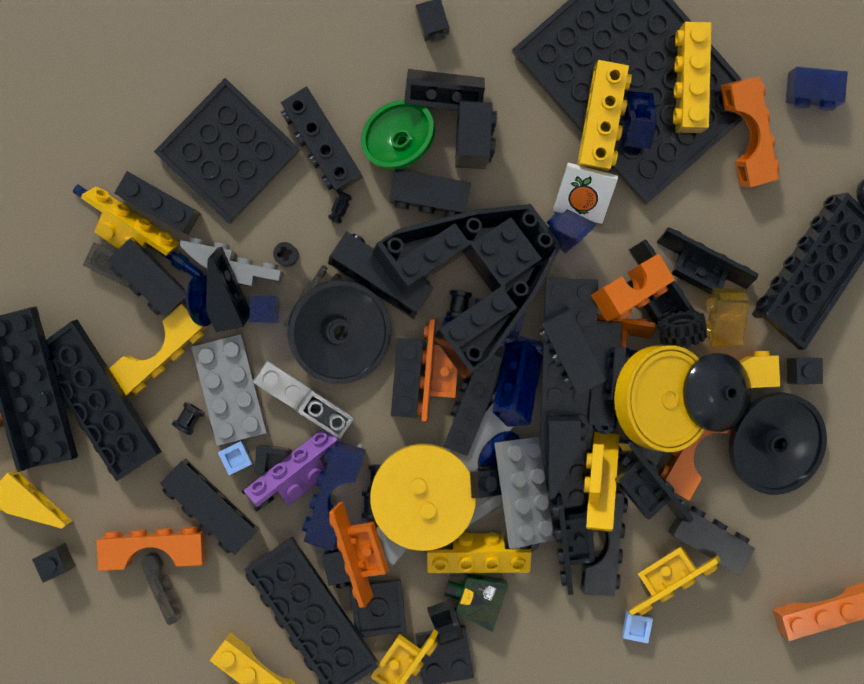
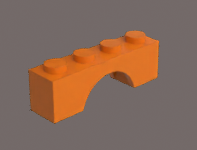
[720,77,779,187]
[658,429,730,500]
[96,526,207,571]
[773,582,864,641]

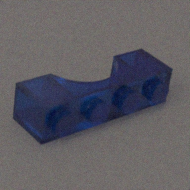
[302,440,366,551]

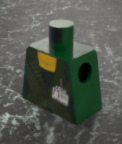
[444,574,508,632]

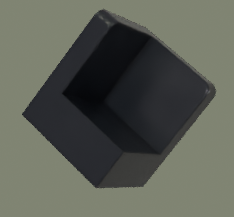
[254,445,290,474]
[427,599,464,646]

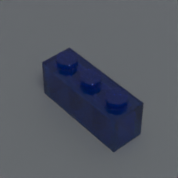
[492,341,543,427]

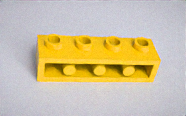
[673,22,712,133]
[577,60,632,173]

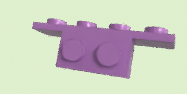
[244,429,340,507]

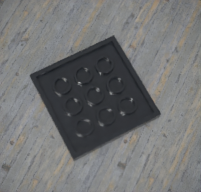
[154,78,301,224]

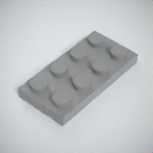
[191,334,268,446]
[494,437,554,548]

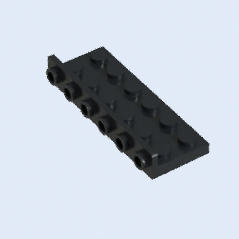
[752,193,864,350]
[0,306,78,472]
[46,319,162,481]
[244,536,380,684]

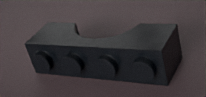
[580,490,628,597]

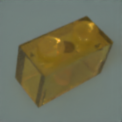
[706,289,750,346]

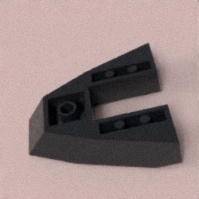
[372,204,562,379]

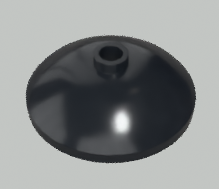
[683,353,751,432]

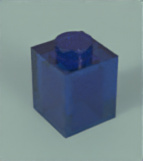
[249,296,279,323]

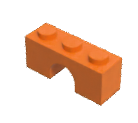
[591,254,675,322]

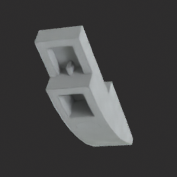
[180,237,284,287]
[253,360,354,439]

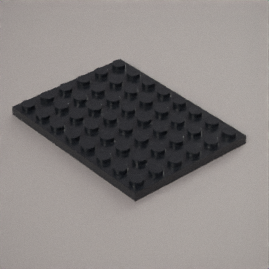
[512,0,743,205]

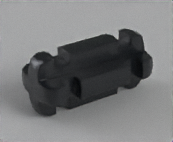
[328,191,351,224]

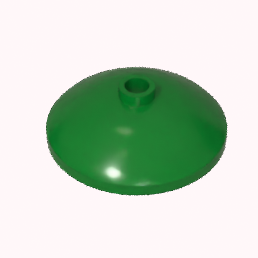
[361,100,435,170]

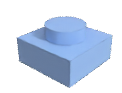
[218,441,253,475]
[622,611,653,643]

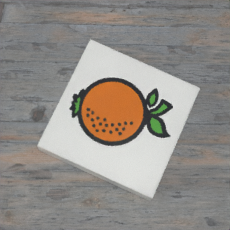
[553,163,618,224]

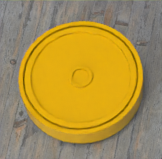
[614,345,705,452]
[370,443,476,551]

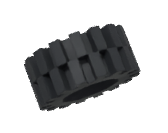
[657,310,708,347]

